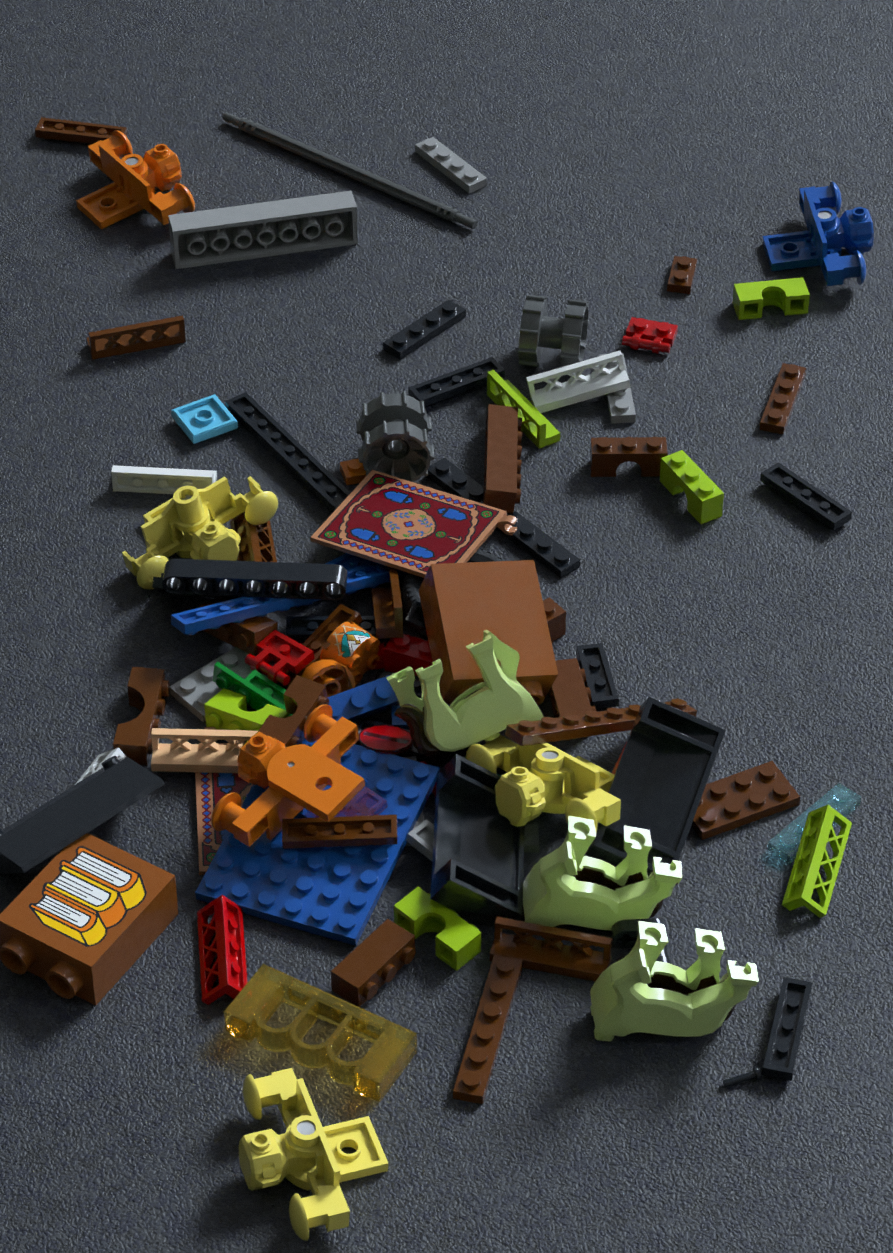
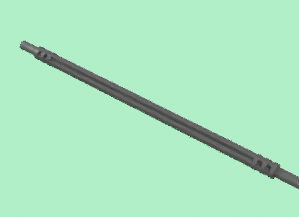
[223,112,478,229]

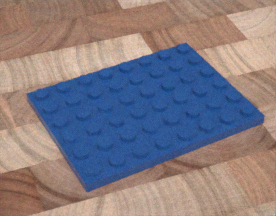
[195,738,440,946]

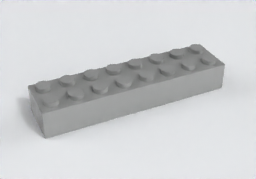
[168,191,358,269]

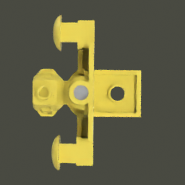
[466,735,621,833]
[239,1068,388,1241]

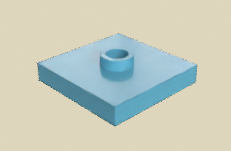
[171,394,238,444]

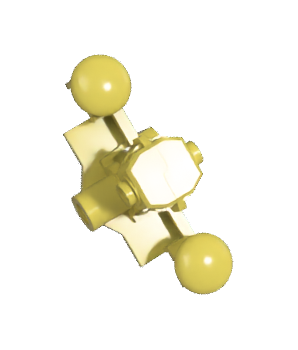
[122,476,278,590]

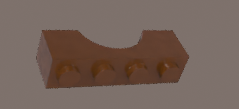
[113,667,170,766]

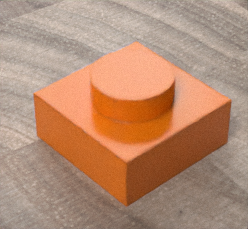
[340,459,366,485]

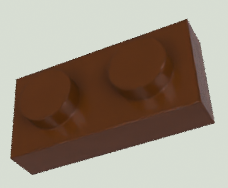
[667,256,697,294]

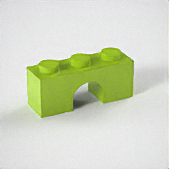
[732,277,810,320]
[660,450,724,524]
[204,689,290,741]
[394,887,481,971]

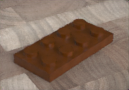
[691,761,800,840]

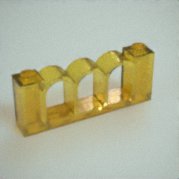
[224,964,417,1102]

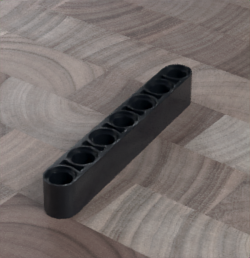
[162,559,348,600]

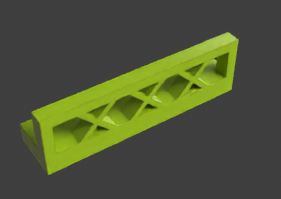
[487,370,560,449]
[782,805,852,918]

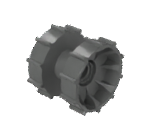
[518,295,589,367]
[356,391,435,482]

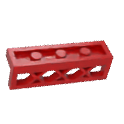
[197,895,248,1005]

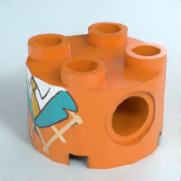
[320,621,381,686]

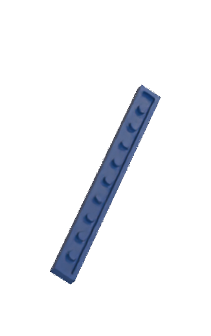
[171,563,407,635]

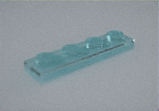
[767,783,861,864]

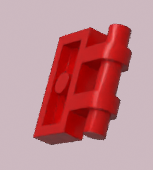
[622,317,678,354]
[245,630,315,685]

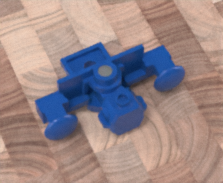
[763,181,874,286]

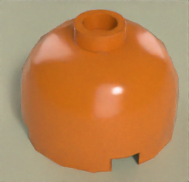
[301,659,355,697]

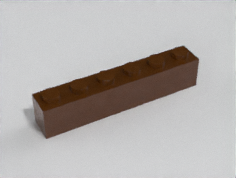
[483,404,522,514]

